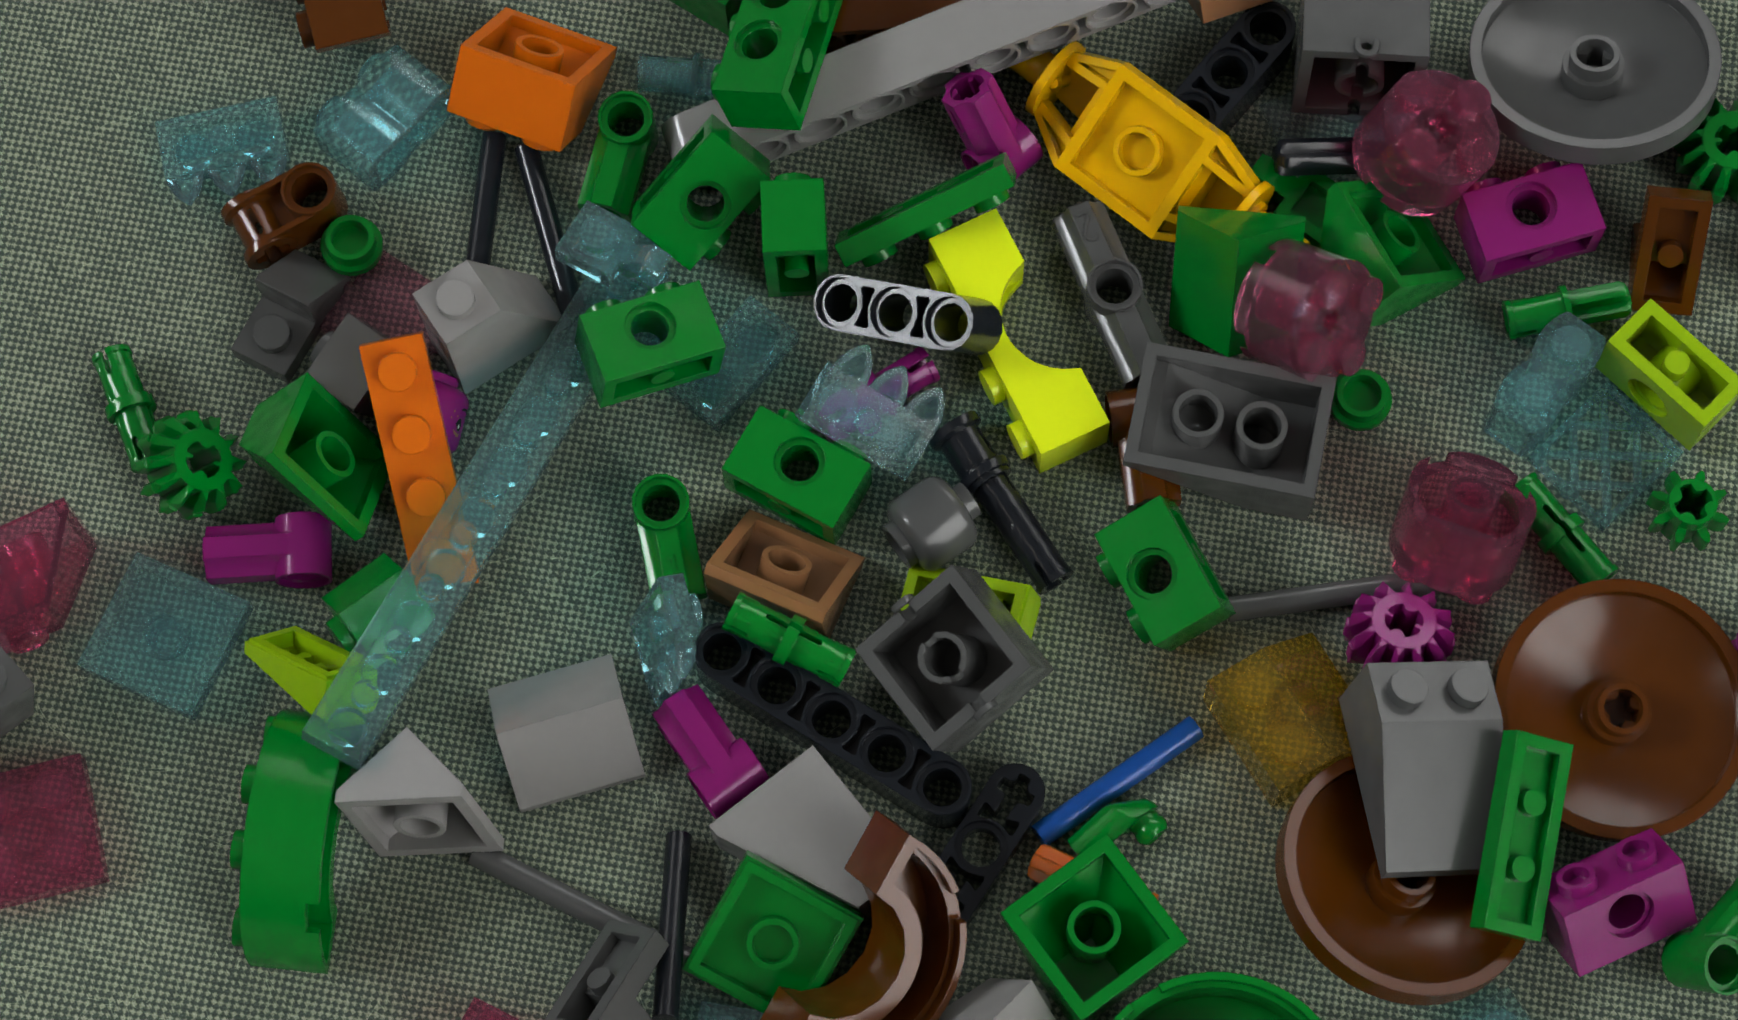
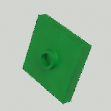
[682,850,863,1013]

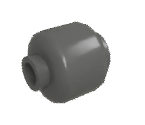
[882,476,981,571]

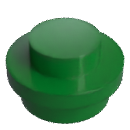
[320,215,384,276]
[1331,368,1392,431]

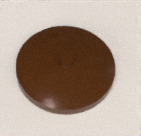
[1492,579,1738,842]
[1275,755,1526,1005]

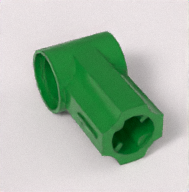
[577,91,658,224]
[632,474,707,609]
[1661,878,1738,996]

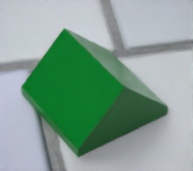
[1169,206,1306,357]

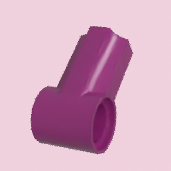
[941,68,1043,179]
[202,511,332,589]
[652,684,769,820]

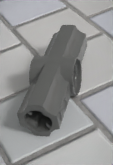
[1052,200,1167,389]

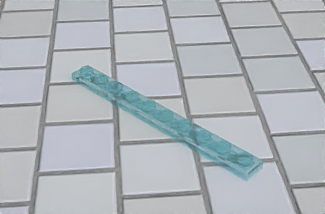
[301,221,674,770]

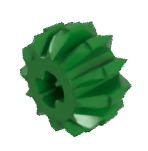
[1673,98,1738,206]
[132,410,247,520]

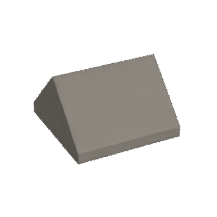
[487,654,646,813]
[334,727,504,857]

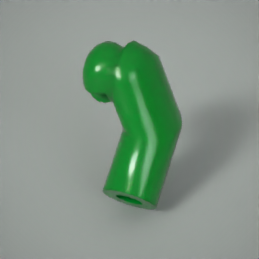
[1067,798,1168,855]

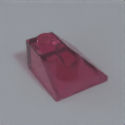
[0,497,97,654]

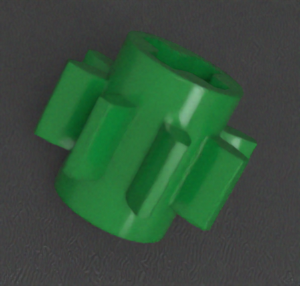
[1646,470,1729,552]

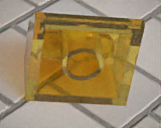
[1202,632,1352,807]

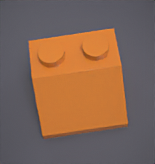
[447,7,617,152]

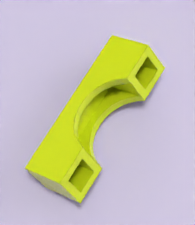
[923,208,1110,474]

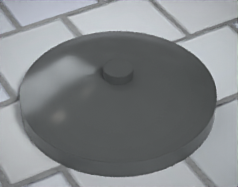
[1468,0,1722,165]

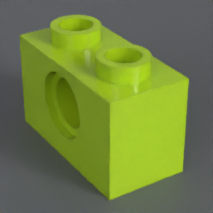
[1595,298,1738,451]

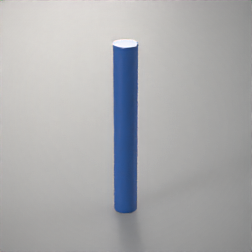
[1031,716,1204,845]

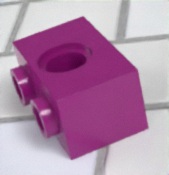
[1454,161,1606,284]
[1544,828,1698,977]

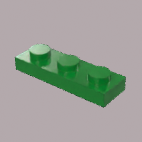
[834,152,1017,268]
[1470,730,1574,942]

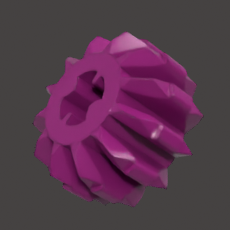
[1343,580,1456,669]

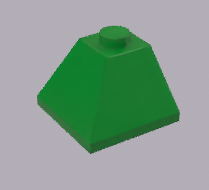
[1316,177,1466,330]
[239,372,388,541]
[1000,834,1189,1020]

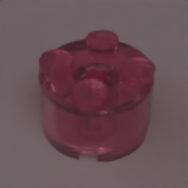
[1352,70,1500,217]
[1234,239,1384,382]
[1389,452,1537,605]

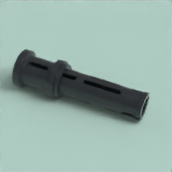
[929,411,1074,595]

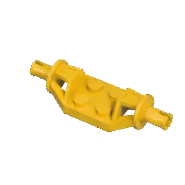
[1009,41,1310,254]

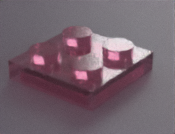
[0,753,110,909]

